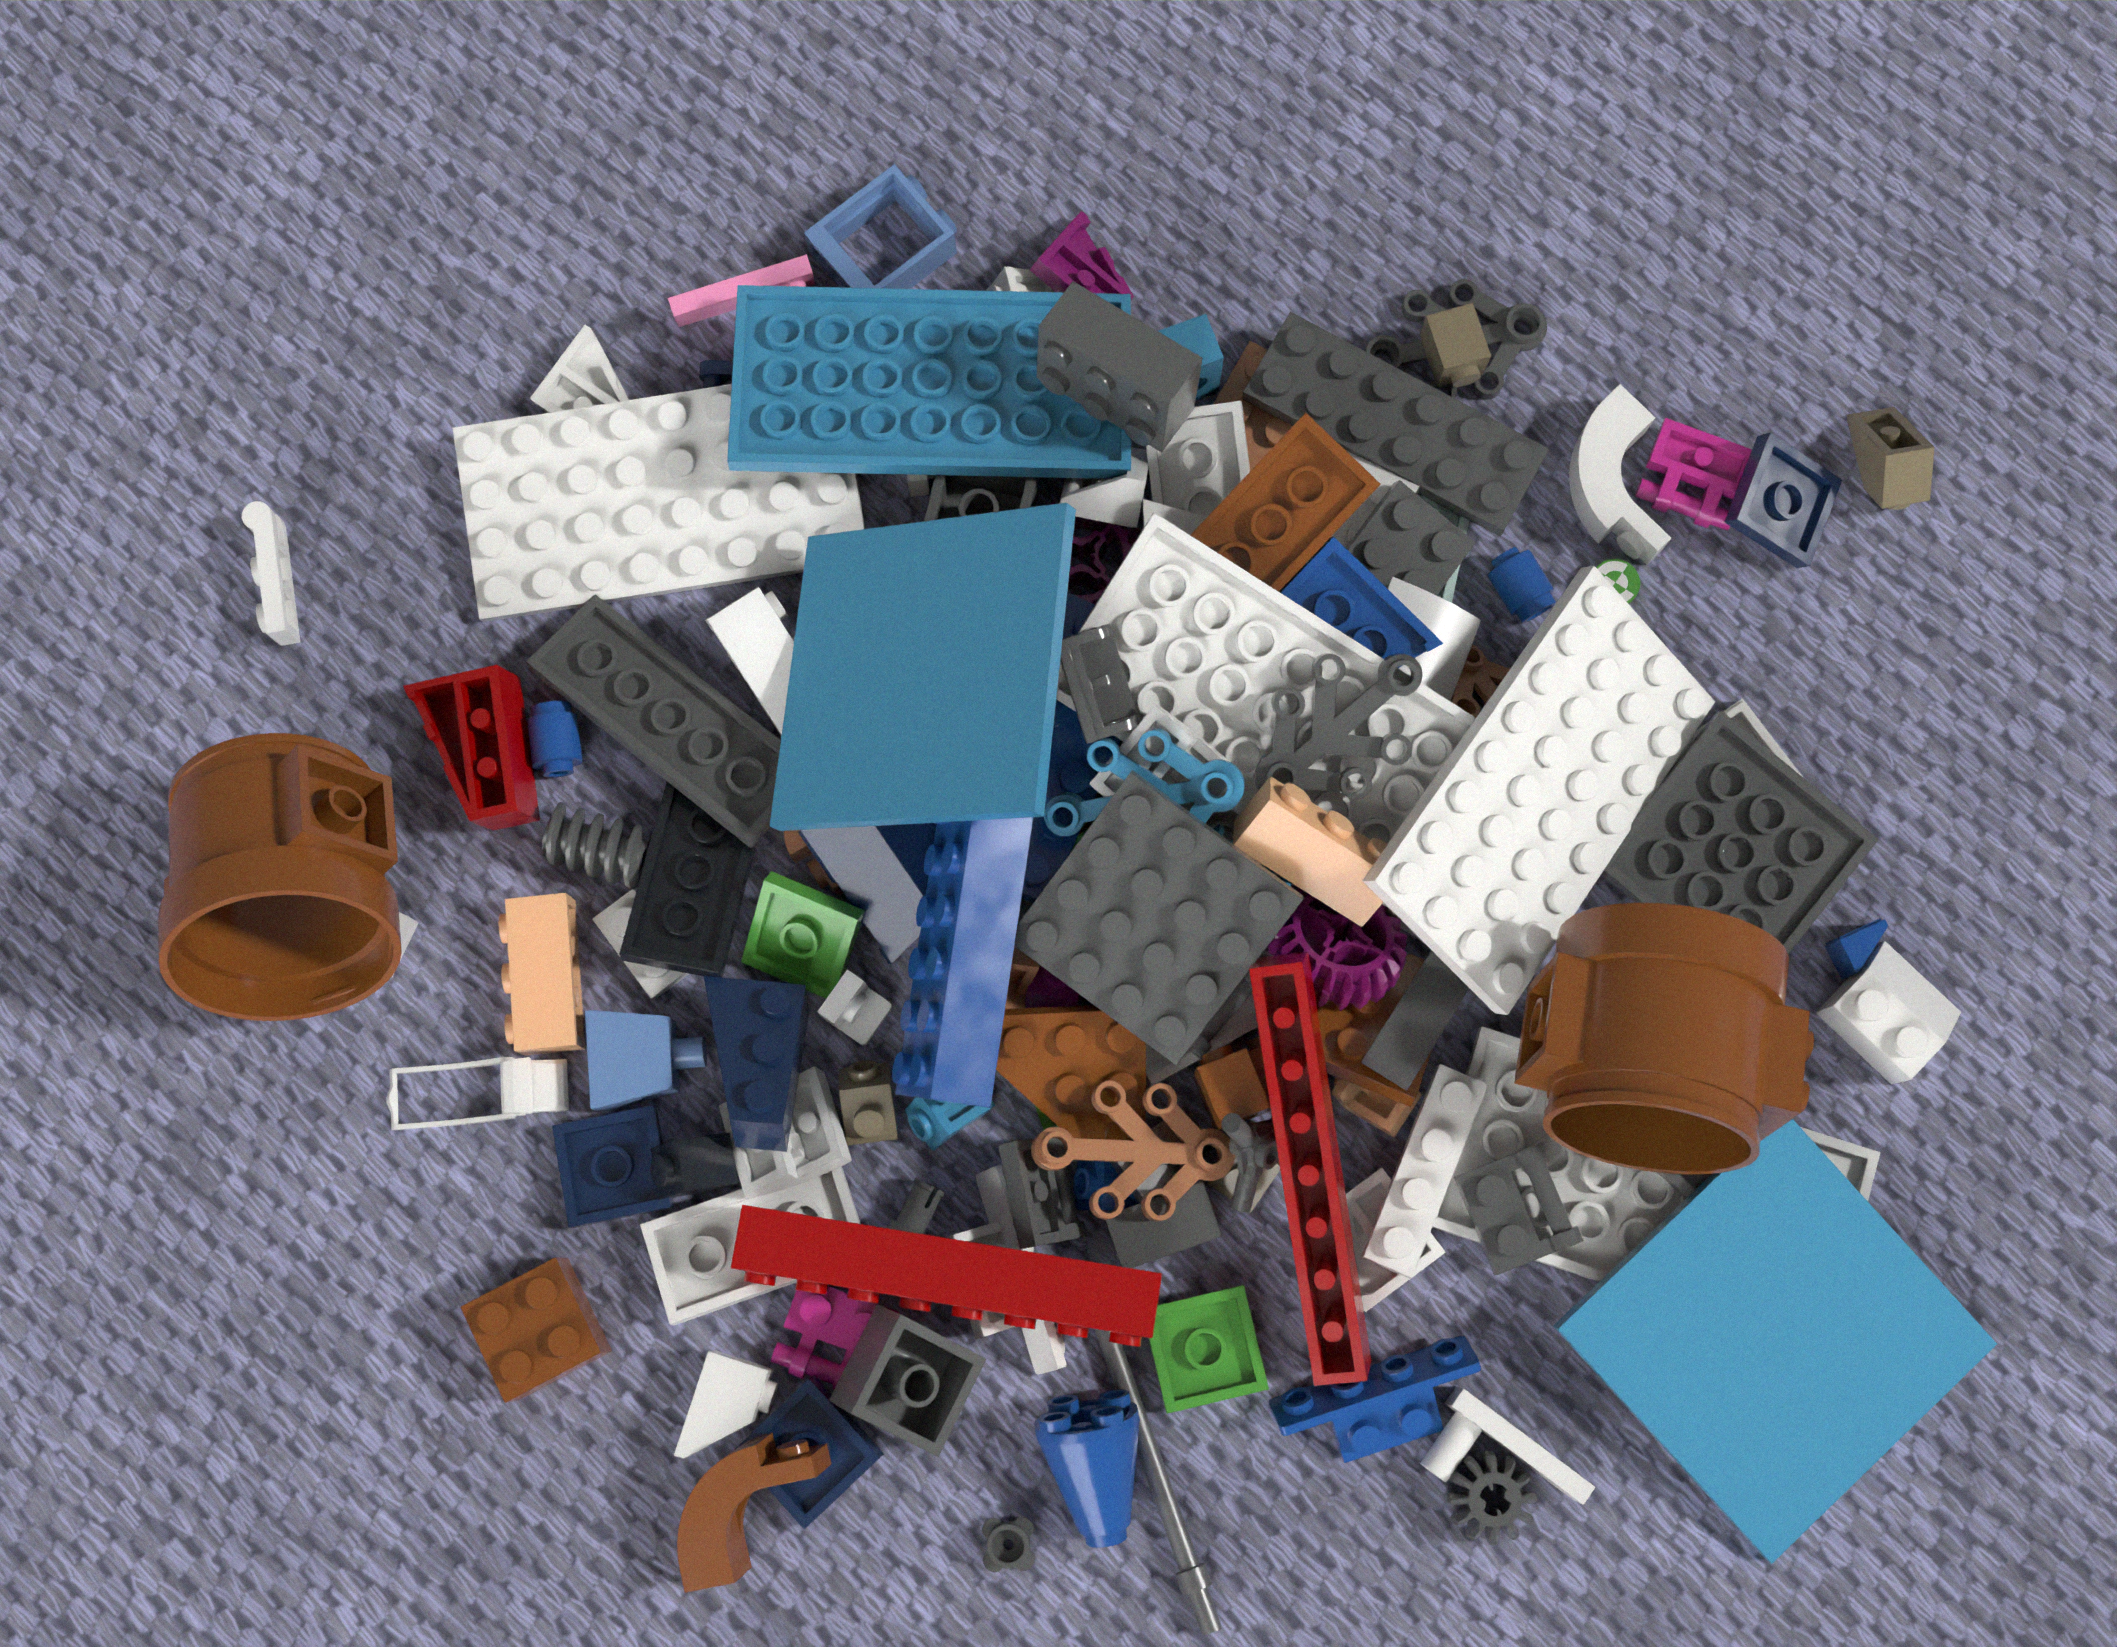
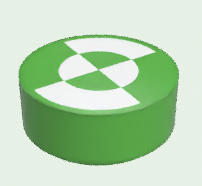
[1596,559,1640,604]

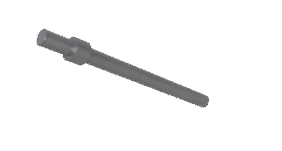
[1094,1329,1222,1635]

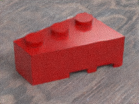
[403,664,540,831]

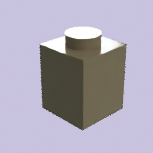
[1419,303,1491,387]

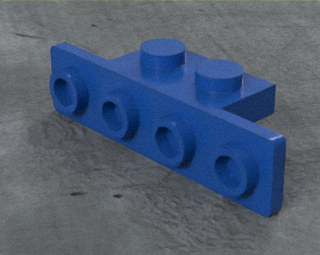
[1269,1336,1481,1463]

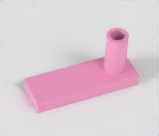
[668,254,815,327]

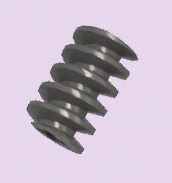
[542,802,651,890]

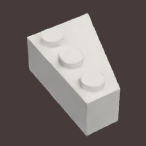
[705,587,795,736]

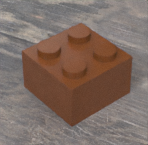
[460,1257,612,1403]

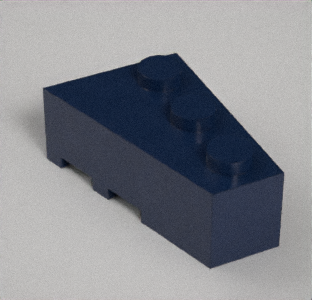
[704,976,809,1152]

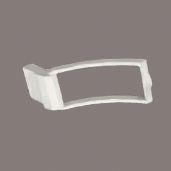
[386,1057,569,1131]

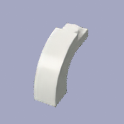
[1569,384,1671,565]

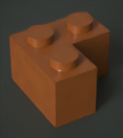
[1192,1036,1271,1131]

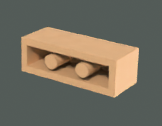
[1233,776,1388,927]
[498,893,585,1056]

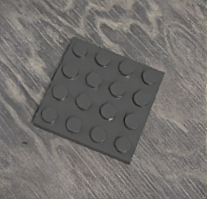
[1601,711,1879,955]
[1014,770,1303,1065]

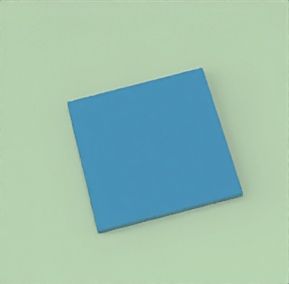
[770,503,1076,831]
[1553,1119,1997,1564]

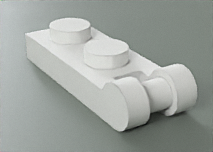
[242,501,300,646]

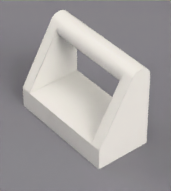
[1059,447,1149,528]

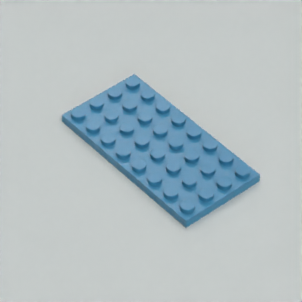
[727,285,1131,479]

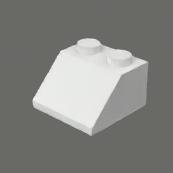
[1816,941,1961,1085]

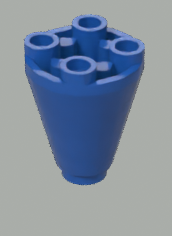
[1034,1389,1140,1548]

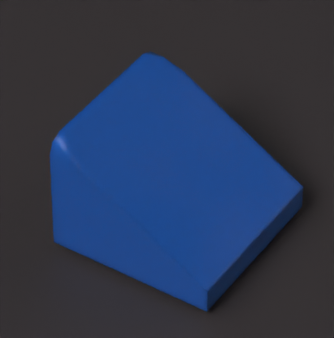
[1825,918,1888,980]

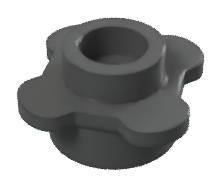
[982,1516,1035,1573]

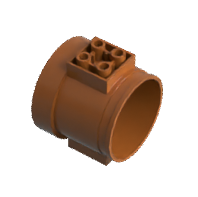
[158,733,402,1021]
[1514,903,1814,1174]

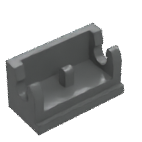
[1060,623,1140,744]
[1105,1181,1222,1268]

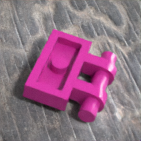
[1635,418,1752,531]
[771,1286,900,1390]

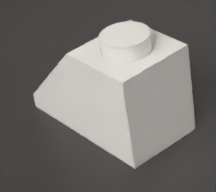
[674,1350,778,1459]

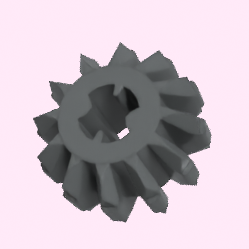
[1444,1451,1537,1545]

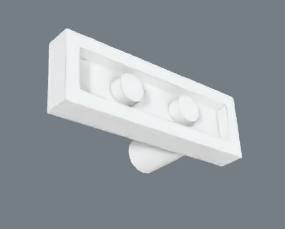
[1420,1386,1595,1505]

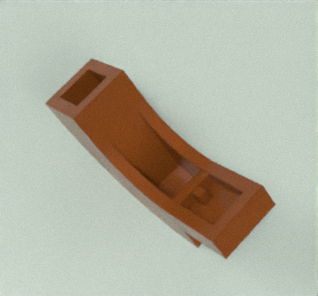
[677,1432,831,1593]

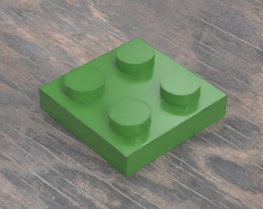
[741,871,865,999]
[1149,1285,1269,1414]

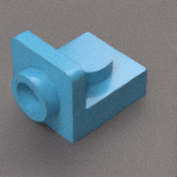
[905,1097,995,1151]

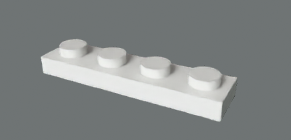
[1360,1064,1488,1279]

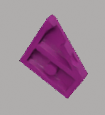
[1030,211,1134,300]

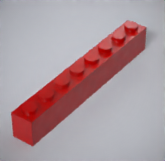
[1249,951,1371,1386]
[731,1205,1163,1347]

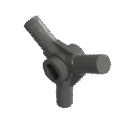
[1221,1113,1279,1213]

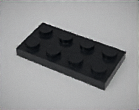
[619,781,757,977]

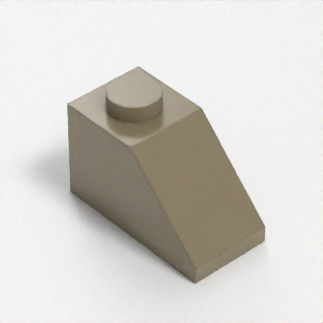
[1847,407,1935,510]

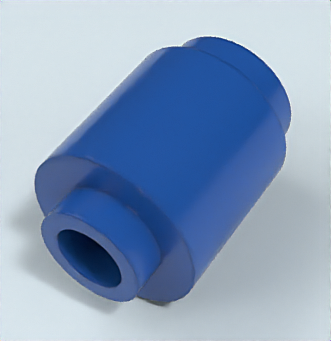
[1487,547,1557,624]
[527,701,583,778]

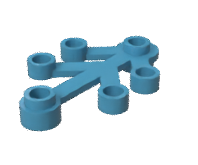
[1044,728,1245,836]

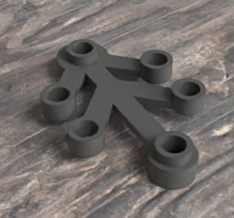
[1365,279,1547,400]
[1254,653,1423,799]

